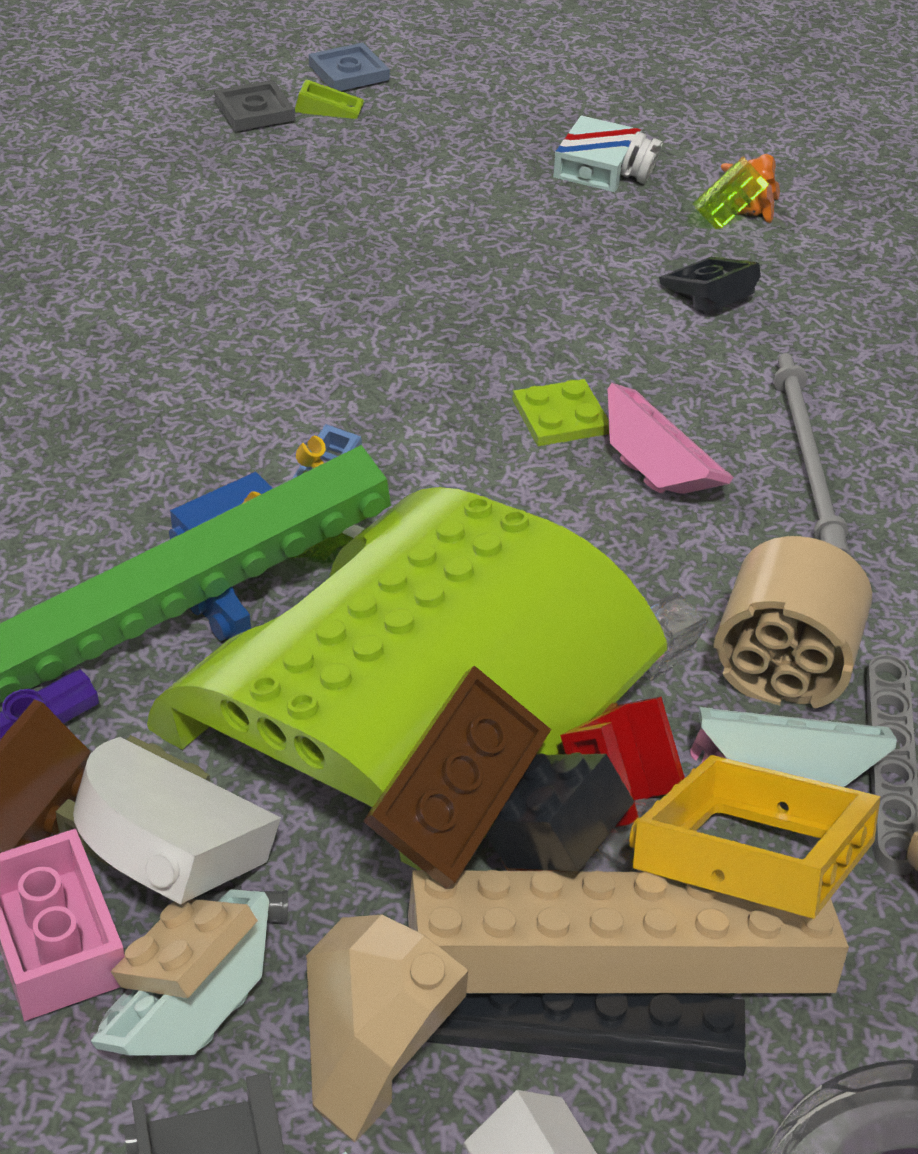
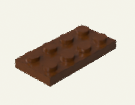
[363,665,552,889]

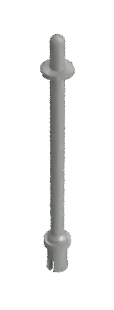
[774,353,852,557]

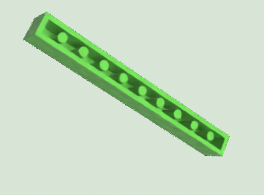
[0,445,391,703]

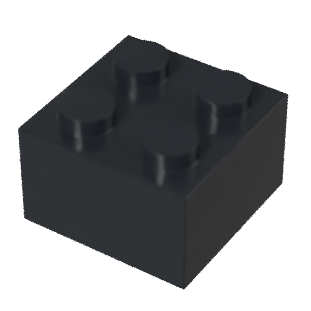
[486,753,634,872]

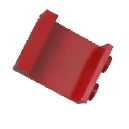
[560,697,685,827]

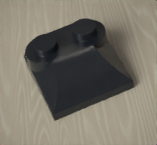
[659,256,761,315]

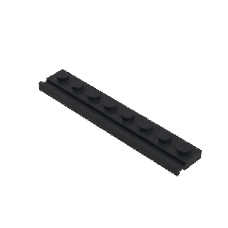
[426,993,746,1076]

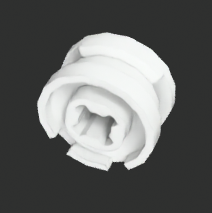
[620,131,663,184]

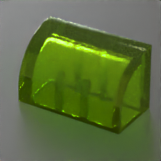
[692,156,769,229]

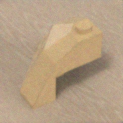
[306,915,468,1143]

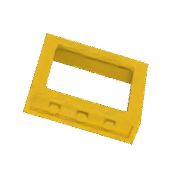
[629,755,881,919]

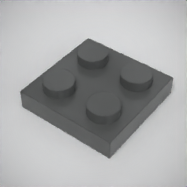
[214,80,295,132]

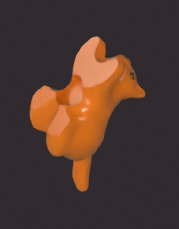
[721,154,780,223]

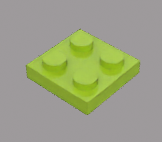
[512,379,610,447]

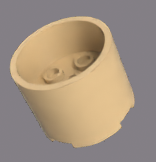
[713,536,872,709]

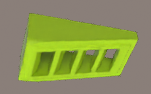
[295,80,364,119]

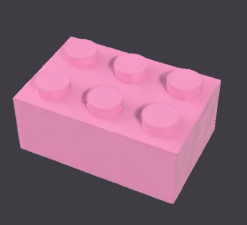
[0,829,125,1022]

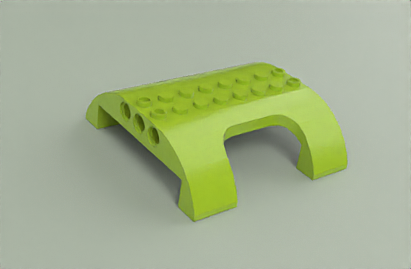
[147,487,667,870]

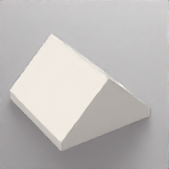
[464,1090,597,1154]

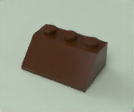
[0,699,91,853]

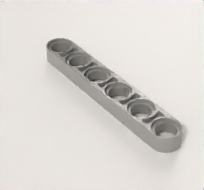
[865,655,918,876]

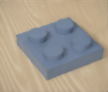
[309,43,390,91]

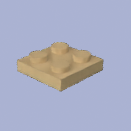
[110,899,258,998]

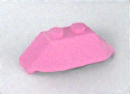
[607,383,734,494]

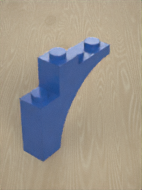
[169,472,273,641]

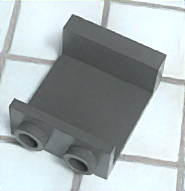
[123,1073,285,1154]

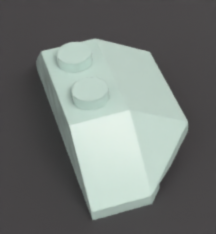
[699,707,897,787]
[91,889,269,1055]

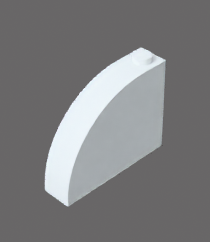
[73,737,281,904]

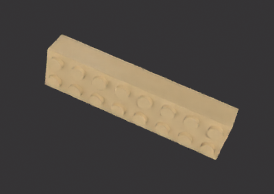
[408,870,849,993]

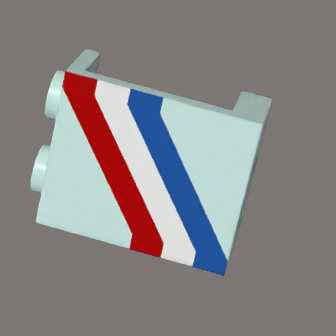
[553,116,642,192]

